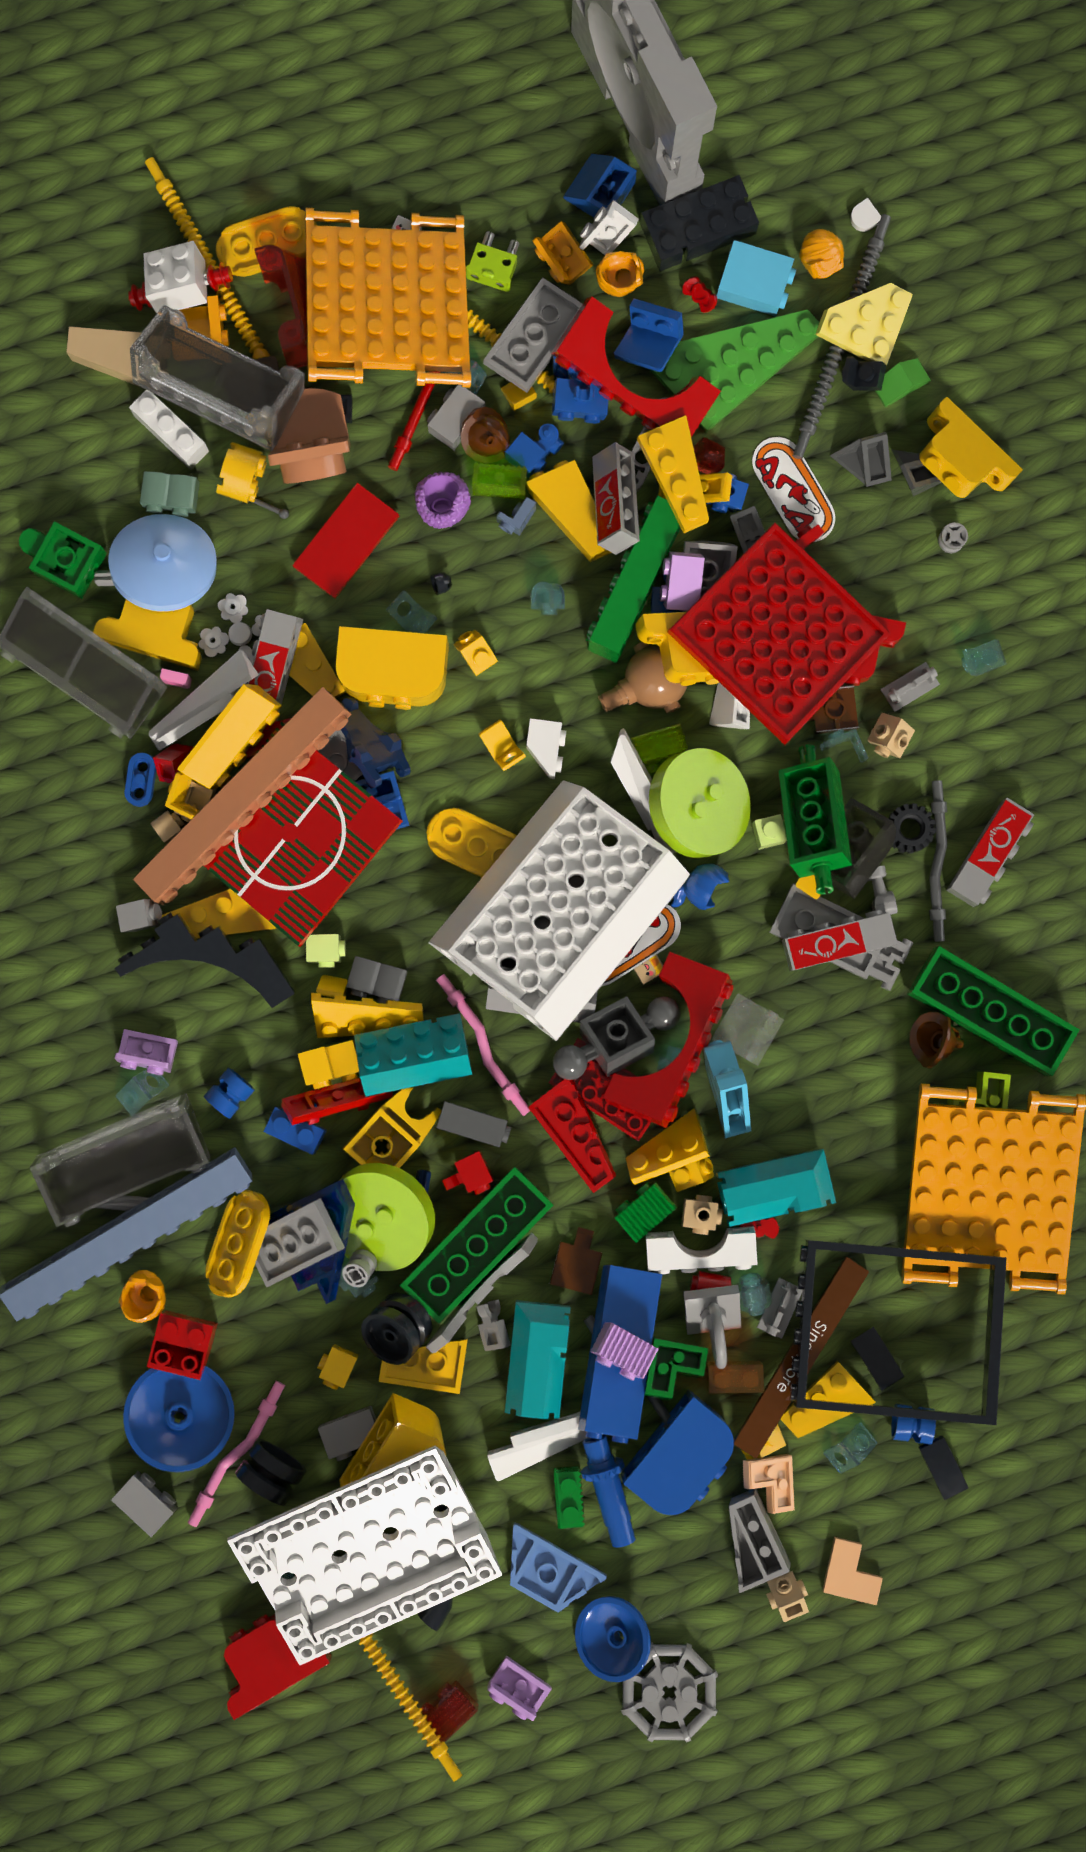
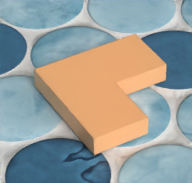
[743,1454,794,1514]
[822,1537,883,1605]

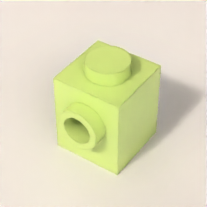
[752,814,787,850]
[306,934,346,968]

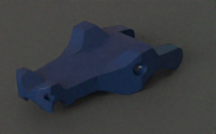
[340,697,411,788]

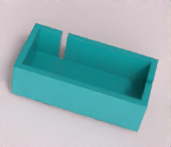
[354,1013,472,1096]

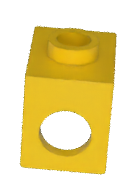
[478,720,526,771]
[165,772,200,819]

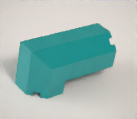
[716,1149,836,1227]
[505,1300,571,1419]

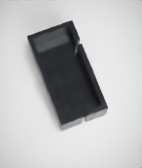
[640,175,759,272]

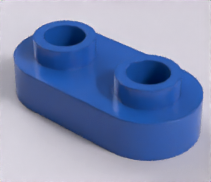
[124,753,156,807]

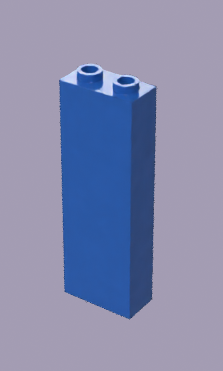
[578,1265,662,1444]

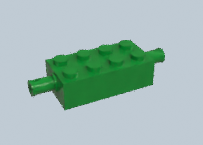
[779,744,852,894]

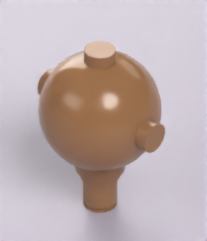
[598,642,687,714]

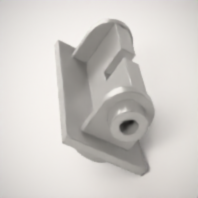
[881,662,940,712]
[757,1278,802,1339]

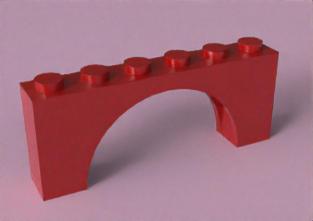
[551,296,721,437]
[603,952,733,1128]

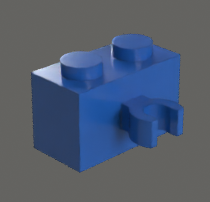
[552,378,608,424]
[263,1104,327,1155]

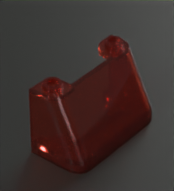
[254,245,308,370]

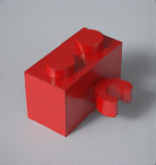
[442,1150,494,1195]

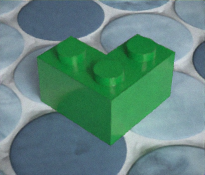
[644,1338,708,1401]

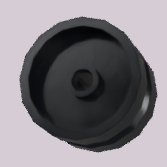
[361,1293,433,1365]
[235,1438,307,1506]

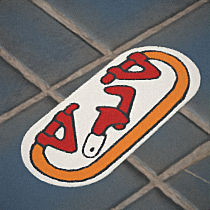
[752,437,835,542]
[602,904,681,986]

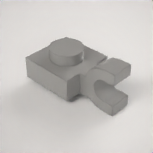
[476,1299,511,1351]

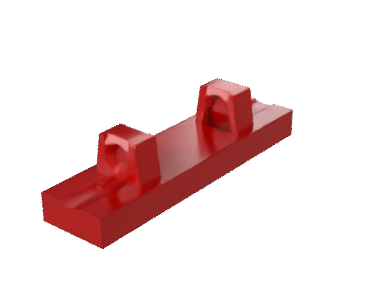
[281,1077,393,1125]

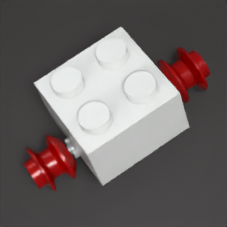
[128,241,233,315]

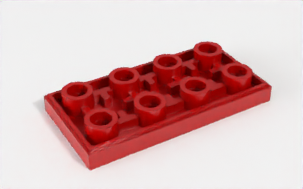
[292,483,400,599]
[548,1038,651,1142]

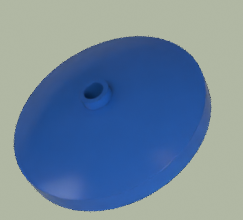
[123,1366,234,1472]

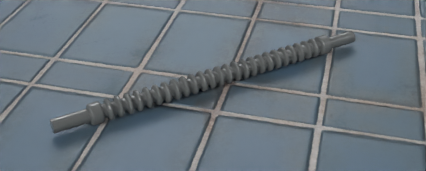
[792,214,891,460]

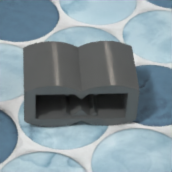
[346,956,407,1004]

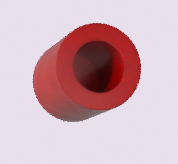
[690,1271,731,1291]

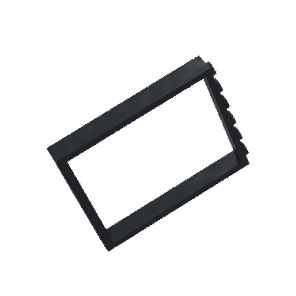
[790,1240,1007,1425]

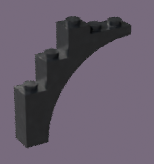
[115,912,296,1008]

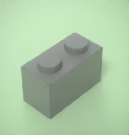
[427,385,485,451]
[318,1406,376,1461]
[111,1471,178,1537]

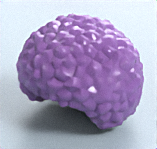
[415,472,471,529]

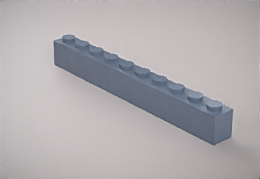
[0,1147,252,1322]

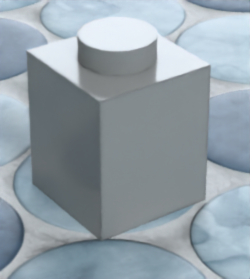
[116,899,162,932]

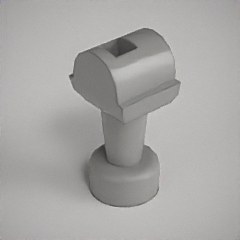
[864,865,897,915]

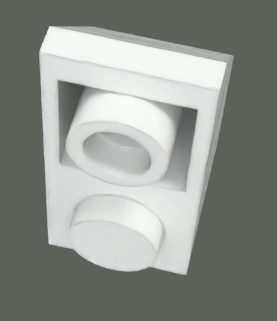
[527,718,566,779]

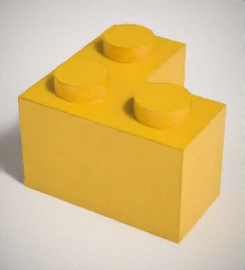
[298,1040,359,1089]

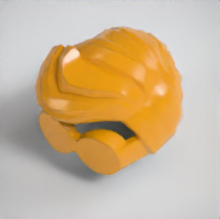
[799,229,844,279]
[596,251,644,297]
[119,1270,166,1323]

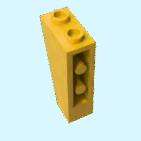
[526,460,612,562]

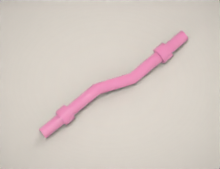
[436,974,530,1116]
[187,1381,285,1527]

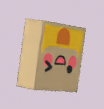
[634,954,663,985]

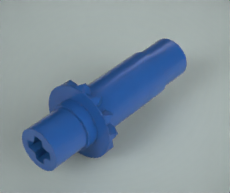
[581,1434,636,1548]

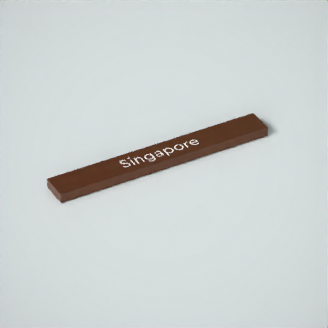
[734,1257,869,1459]

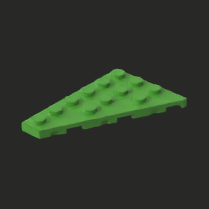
[649,309,820,433]

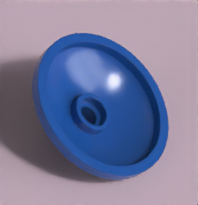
[575,1596,651,1682]

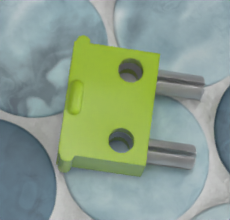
[466,231,519,292]

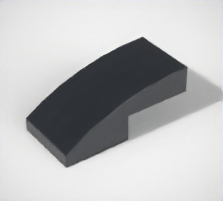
[851,1327,904,1391]
[918,1435,968,1500]

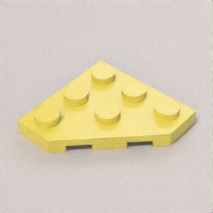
[815,283,913,365]

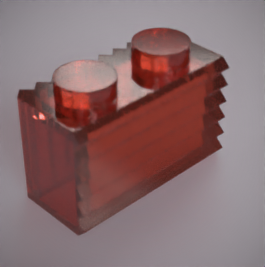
[417,1680,479,1742]

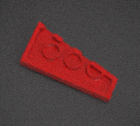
[528,1079,617,1193]

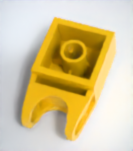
[342,1087,442,1168]

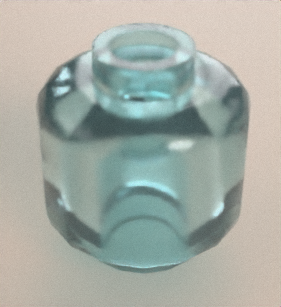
[735,1273,772,1316]

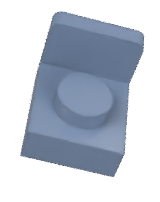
[497,497,536,536]

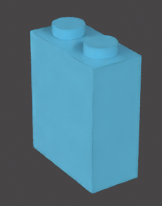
[717,240,797,316]

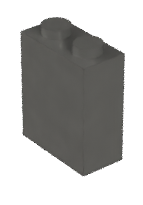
[437,1101,512,1147]

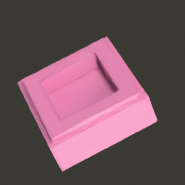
[160,668,192,689]

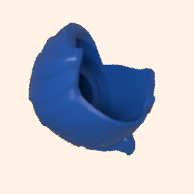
[670,864,729,910]

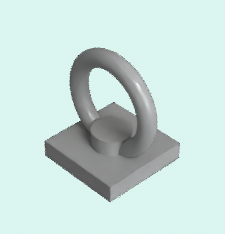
[684,1285,741,1369]

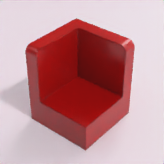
[153,744,194,783]

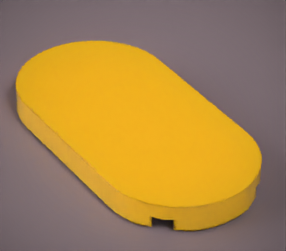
[216,206,317,277]
[427,808,517,878]
[205,1190,270,1298]

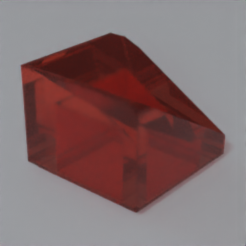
[693,437,725,474]

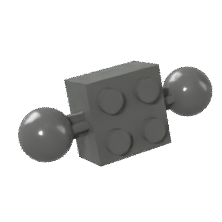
[553,996,681,1080]

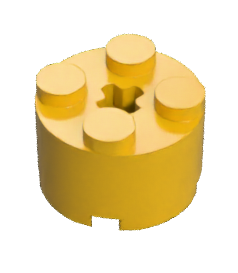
[216,442,267,503]

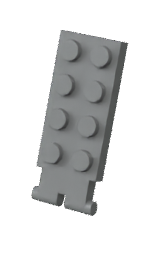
[769,884,913,991]

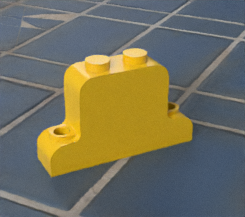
[919,397,1023,498]
[92,599,202,671]
[635,612,719,686]

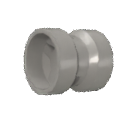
[342,1249,377,1287]

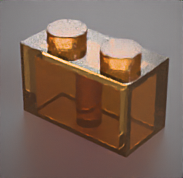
[706,1361,764,1393]

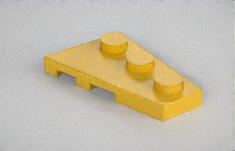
[289,623,346,698]
[625,1108,709,1185]

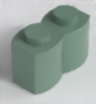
[140,472,200,517]

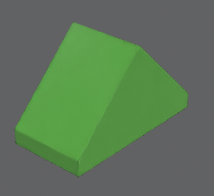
[875,358,931,407]

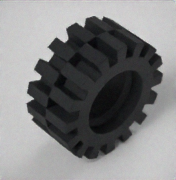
[885,803,936,853]

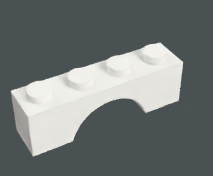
[646,1227,757,1274]

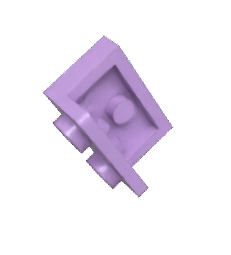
[115,1029,178,1075]
[487,1656,552,1721]

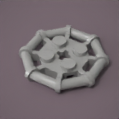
[620,1642,718,1743]

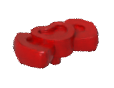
[682,276,717,313]
[739,1217,780,1239]

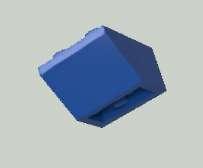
[563,154,637,217]

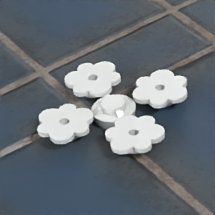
[199,593,262,664]

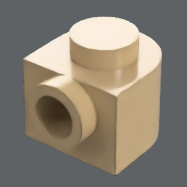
[150,810,185,845]

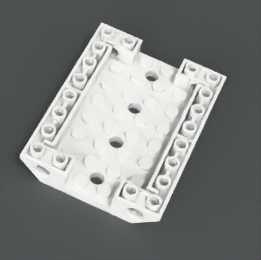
[429,780,690,1041]
[227,1446,502,1665]

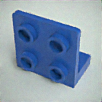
[614,299,684,372]

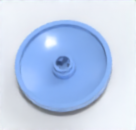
[108,514,217,611]

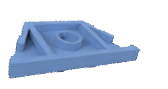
[510,1522,607,1612]

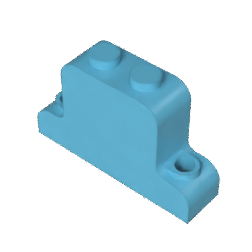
[703,1040,751,1138]

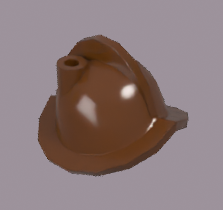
[460,407,509,463]
[910,1012,964,1069]

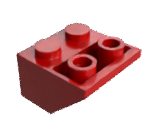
[147,1310,218,1380]

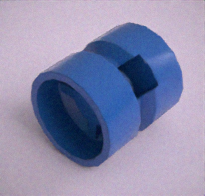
[203,1068,255,1119]
[891,1404,936,1444]

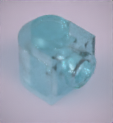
[531,582,565,615]

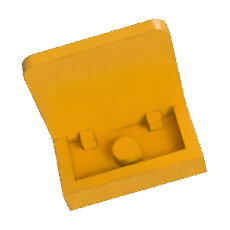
[169,295,230,362]

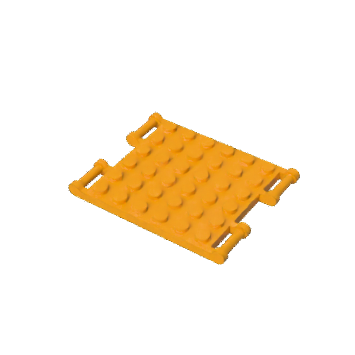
[305,207,471,388]
[901,1083,1086,1295]

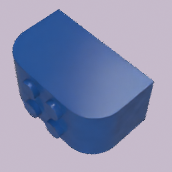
[620,1389,734,1515]

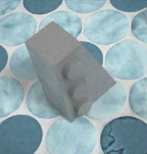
[729,1488,791,1593]

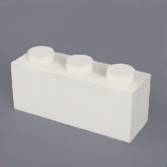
[129,388,209,470]

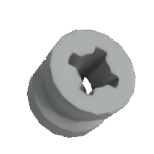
[938,522,968,554]

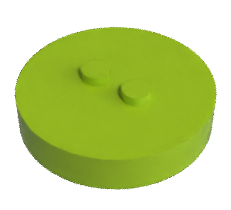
[649,748,751,858]
[325,1163,435,1271]

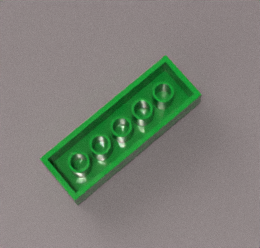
[586,496,681,663]
[907,946,1080,1077]
[400,1166,554,1324]

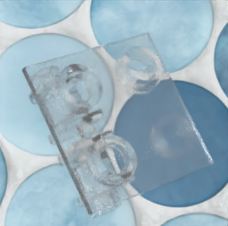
[711,993,784,1066]

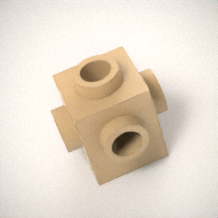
[867,713,915,758]
[681,1195,722,1235]
[766,1571,809,1622]

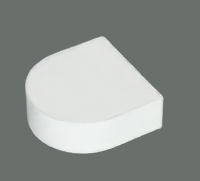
[850,198,881,232]

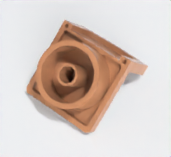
[263,388,351,484]

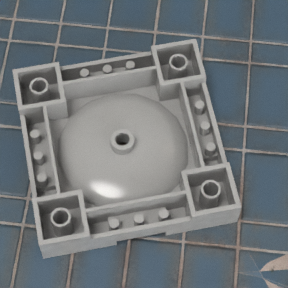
[571,0,717,206]

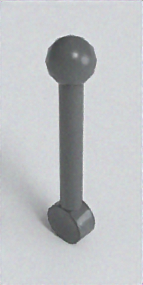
[250,499,289,519]

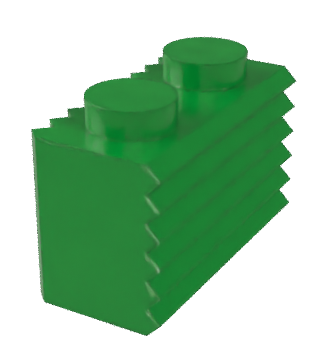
[614,1182,677,1243]
[553,1466,585,1529]

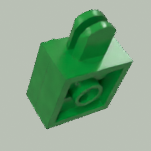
[19,521,107,599]

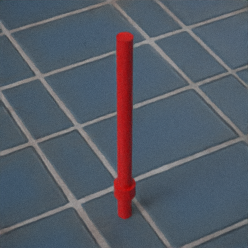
[388,371,440,471]

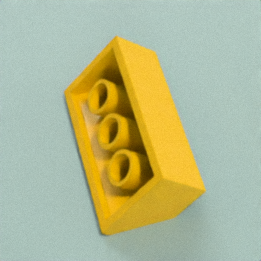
[178,684,282,789]

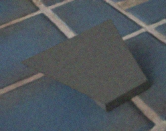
[830,432,892,487]
[892,449,942,496]

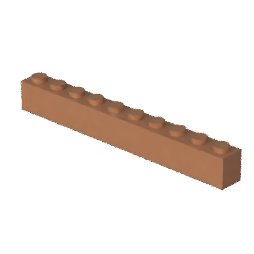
[133,687,352,905]

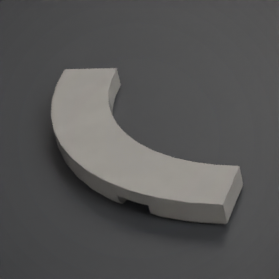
[426,1232,538,1354]

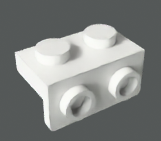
[579,200,639,255]

